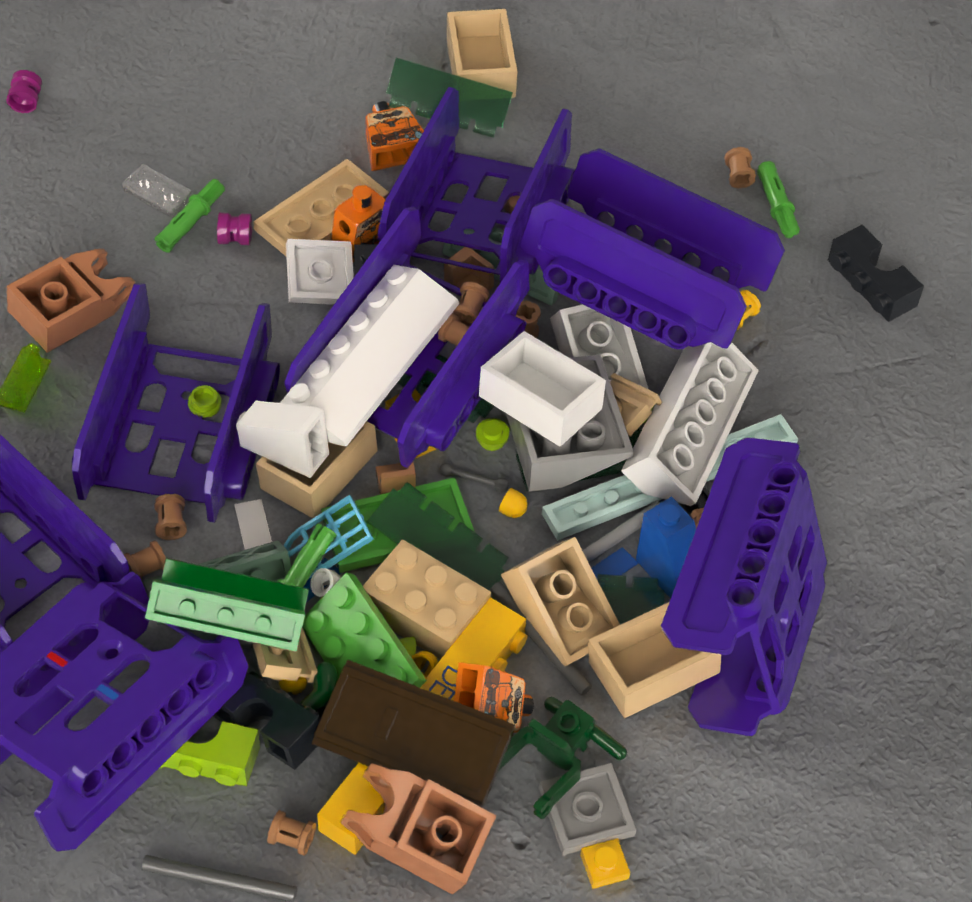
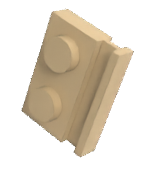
[610,373,662,437]
[252,628,317,683]

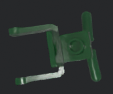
[498,697,627,819]

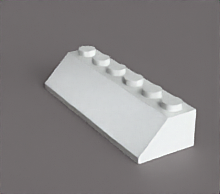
[280,265,459,447]
[621,342,759,506]

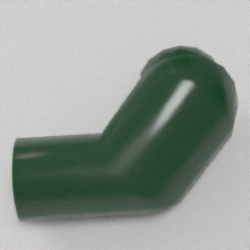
[300,662,338,712]

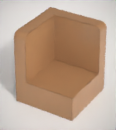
[444,247,494,291]
[376,462,416,495]

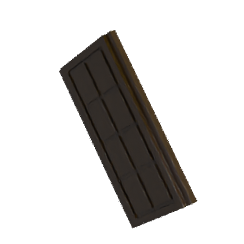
[312,660,516,808]

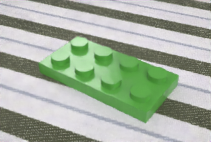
[321,477,475,573]
[302,572,427,687]

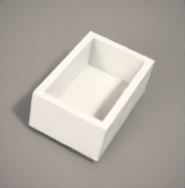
[479,331,606,446]

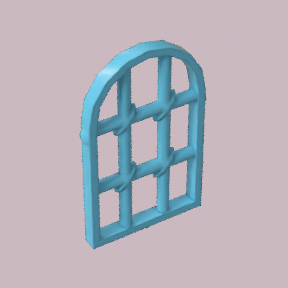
[284,495,374,578]

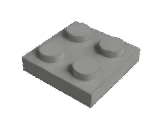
[539,763,636,856]

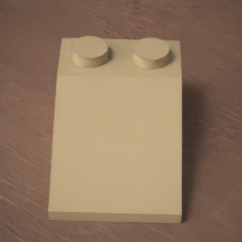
[501,537,620,666]

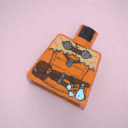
[366,101,424,171]
[331,185,386,263]
[454,662,534,733]

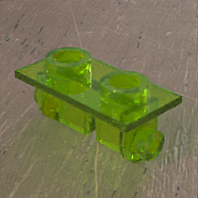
[0,343,51,413]

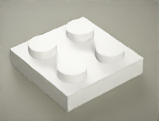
[286,239,354,304]

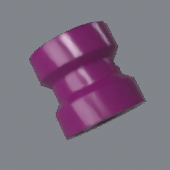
[6,70,42,113]
[217,213,252,246]

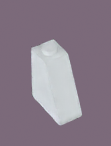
[236,401,329,478]

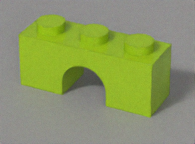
[159,721,260,787]

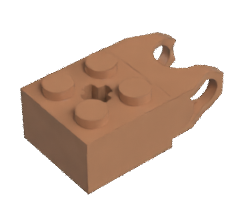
[7,249,135,353]
[340,764,496,895]

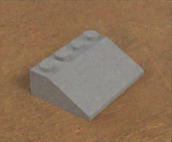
[506,354,634,492]

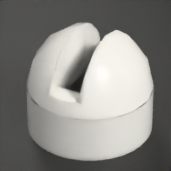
[311,568,341,597]

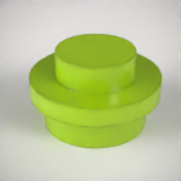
[188,385,222,418]
[476,418,509,451]

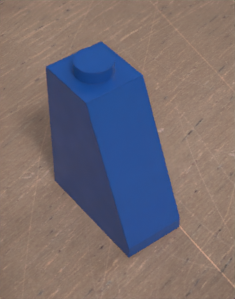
[636,496,696,599]

